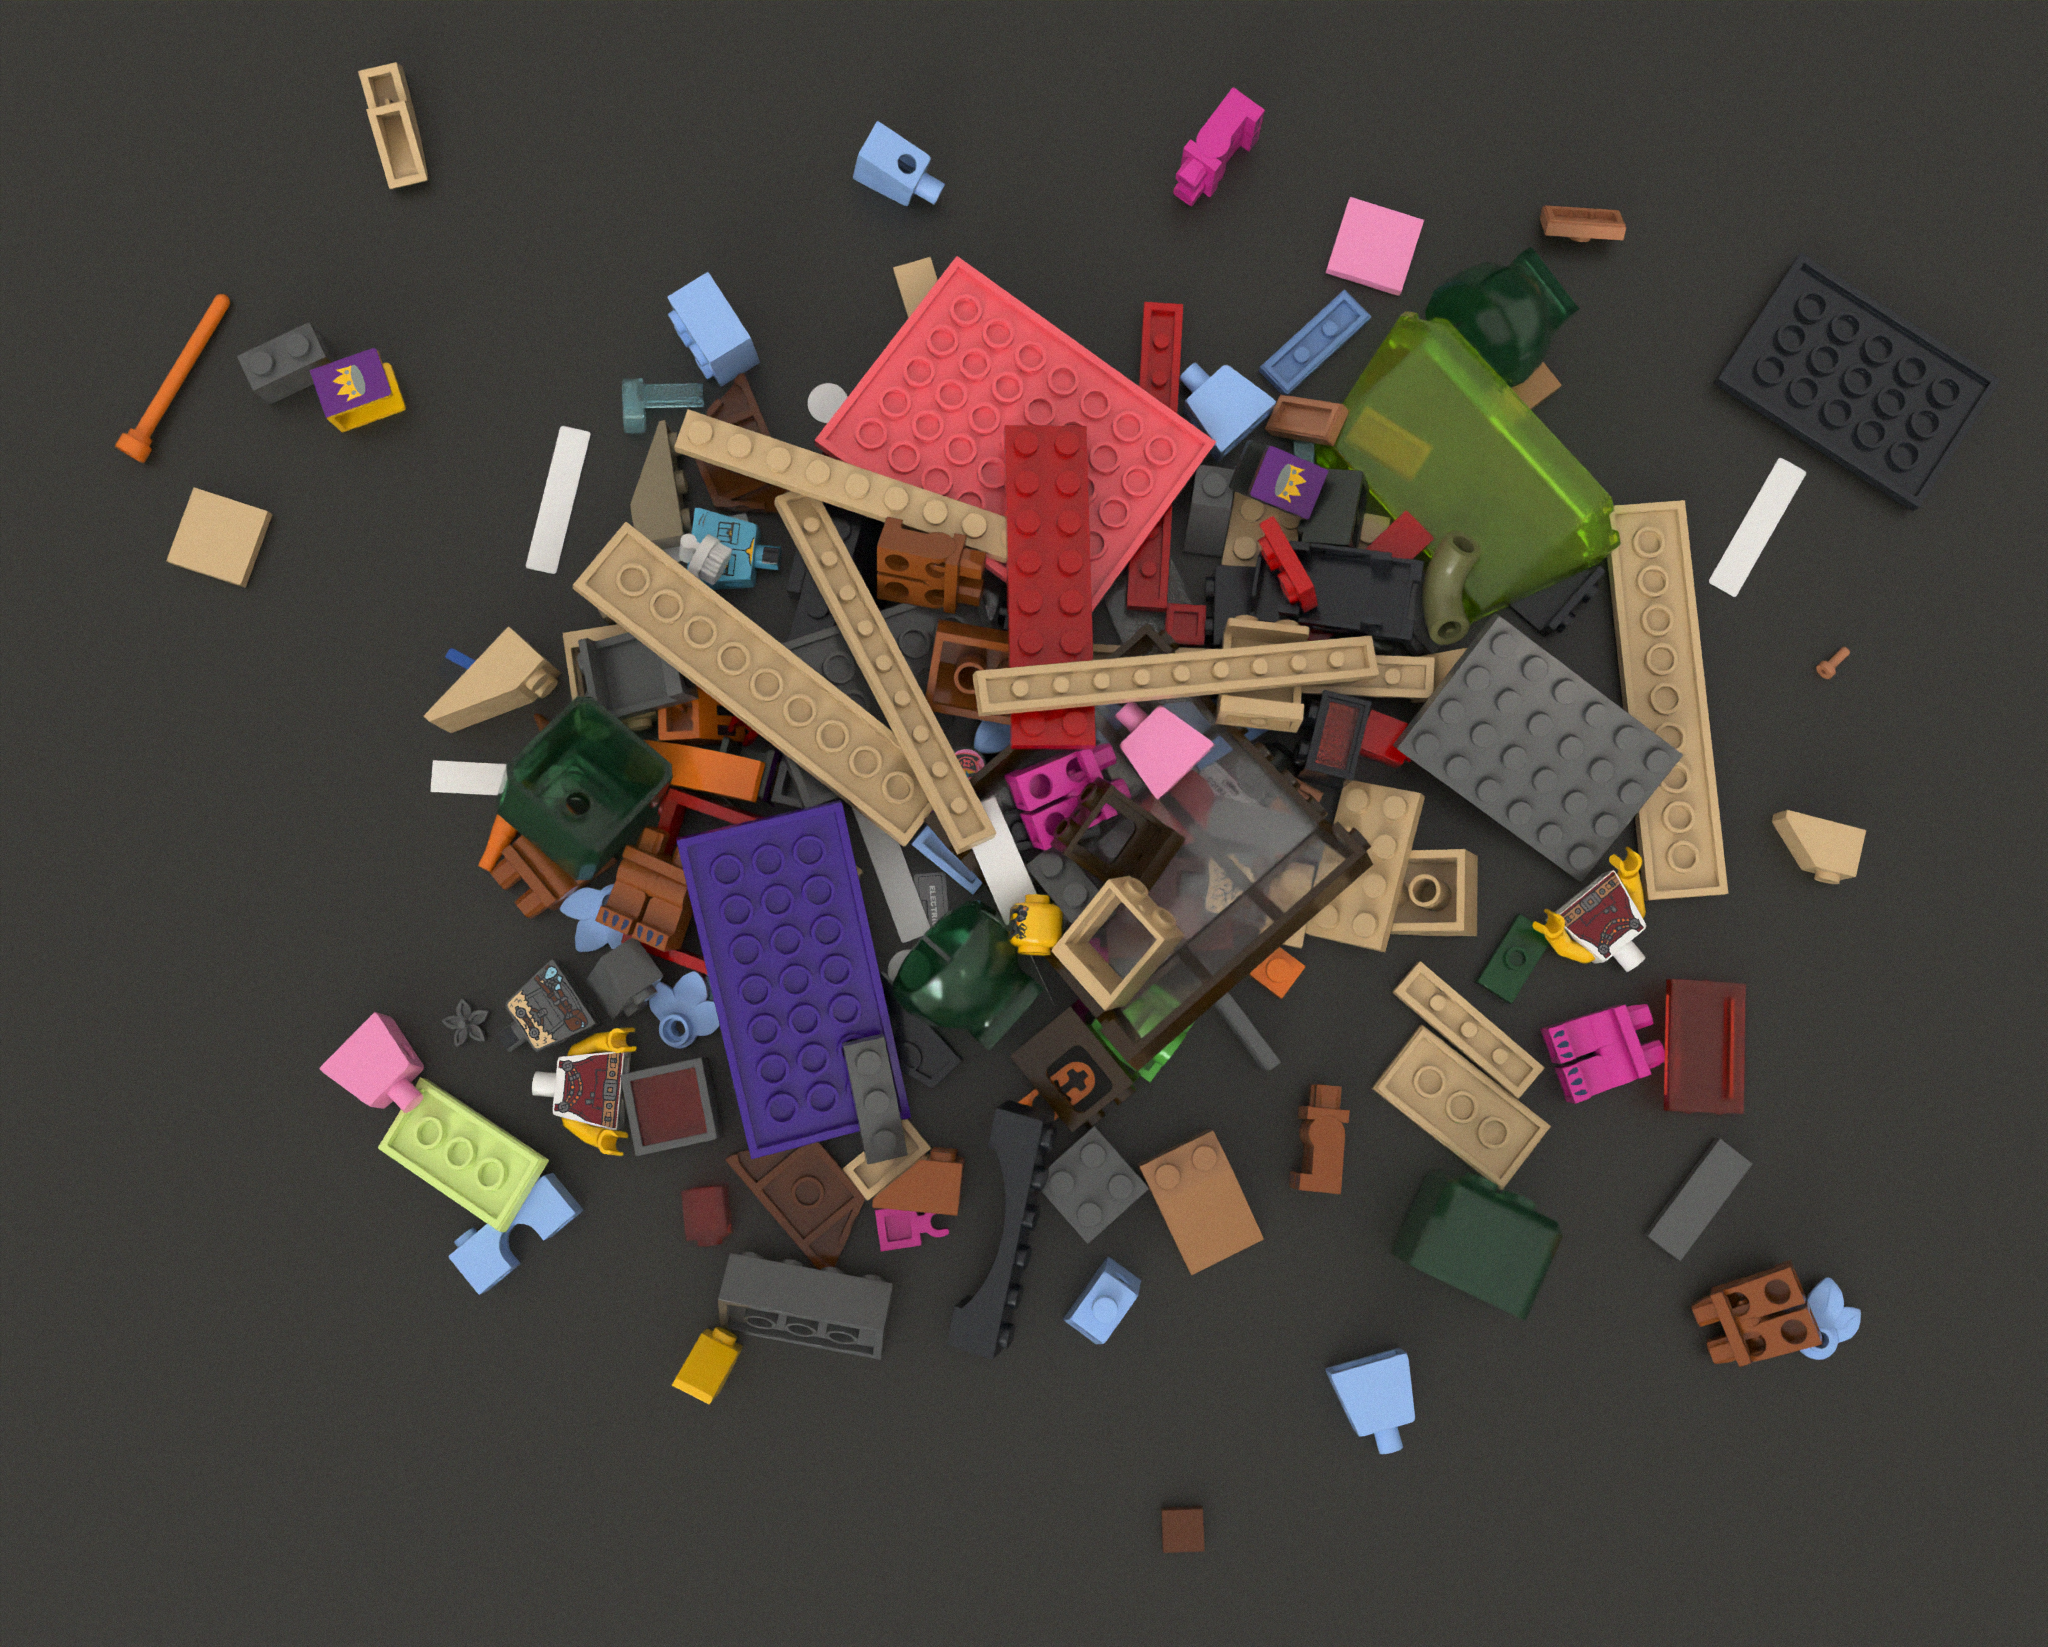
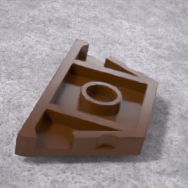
[694,372,790,514]
[725,1142,865,1270]

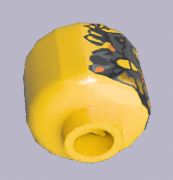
[1008,894,1063,956]

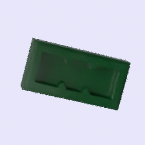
[1475,914,1549,1004]

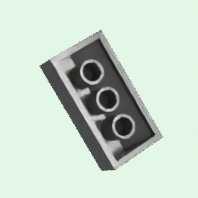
[718,1252,893,1360]

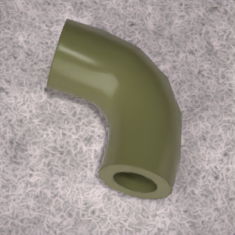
[1422,530,1482,645]

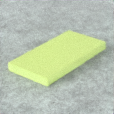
[378,1077,549,1232]

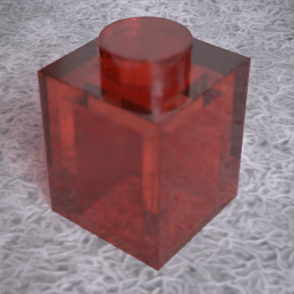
[681,1184,733,1247]

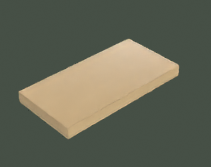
[1371,1025,1551,1190]

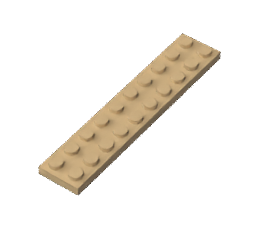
[1602,500,1728,901]
[572,522,933,847]

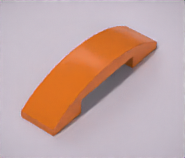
[625,740,765,803]

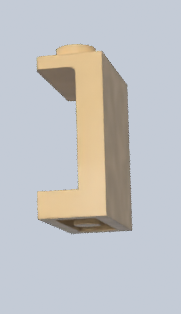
[1215,615,1309,733]

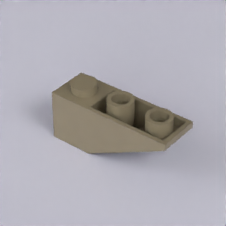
[630,420,693,550]

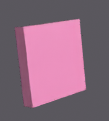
[1325,197,1424,296]

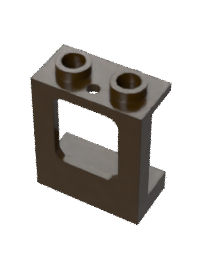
[1050,777,1186,892]
[1010,999,1141,1132]

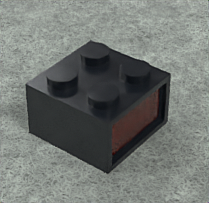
[1292,690,1372,790]

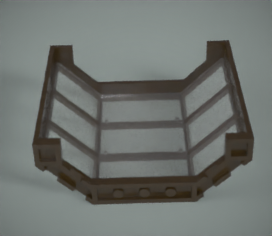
[924,623,1373,1071]

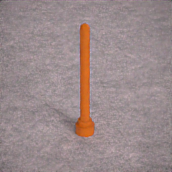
[115,294,230,463]

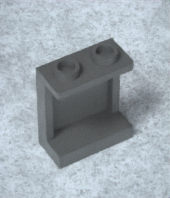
[577,632,699,723]

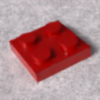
[1257,516,1318,613]

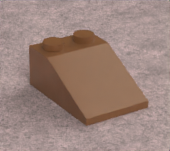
[1137,1129,1264,1275]

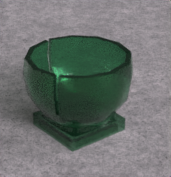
[1425,247,1580,396]
[893,900,1044,1051]

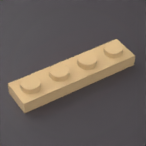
[1392,961,1545,1099]

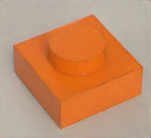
[1248,947,1306,999]

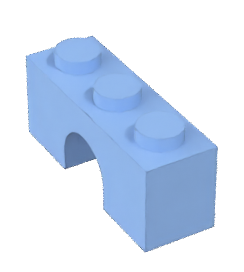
[448,1173,583,1295]

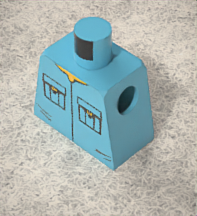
[687,508,782,590]

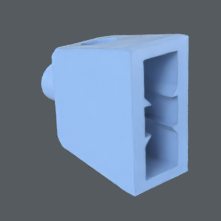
[853,121,945,206]
[1179,362,1276,462]
[1063,1256,1141,1344]
[1325,1347,1415,1454]

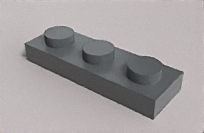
[842,1034,908,1165]

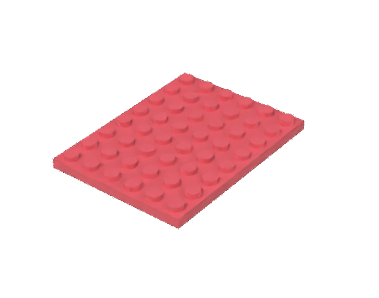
[814,256,1216,612]

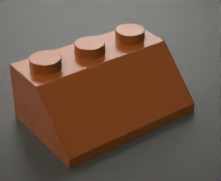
[925,619,1010,725]
[872,1147,965,1216]

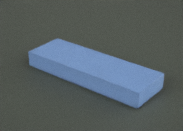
[1259,289,1371,396]

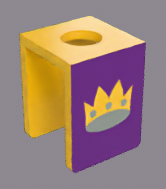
[309,348,406,433]

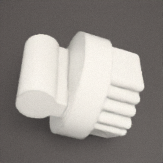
[679,533,732,585]

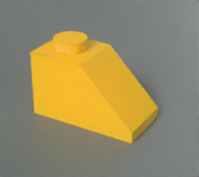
[672,1327,743,1405]

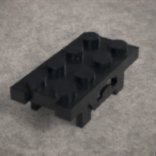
[1250,541,1424,644]

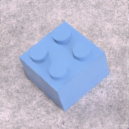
[667,272,760,387]

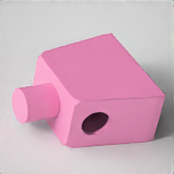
[1115,702,1216,800]
[319,1012,424,1113]

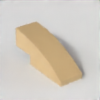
[358,62,429,189]

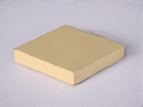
[166,487,273,588]

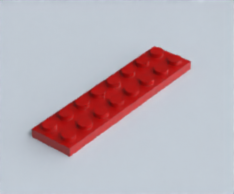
[1004,425,1096,749]

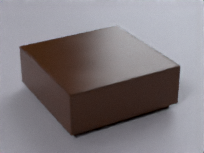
[1161,1506,1205,1553]

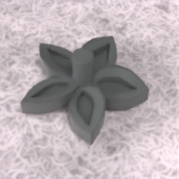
[442,998,490,1047]

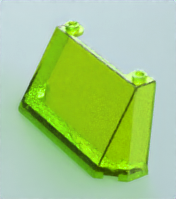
[1311,311,1621,624]

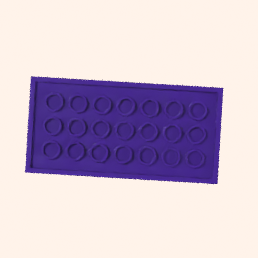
[676,800,911,1159]

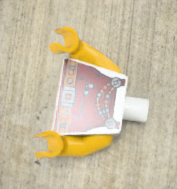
[1532,846,1646,972]
[532,1027,636,1156]

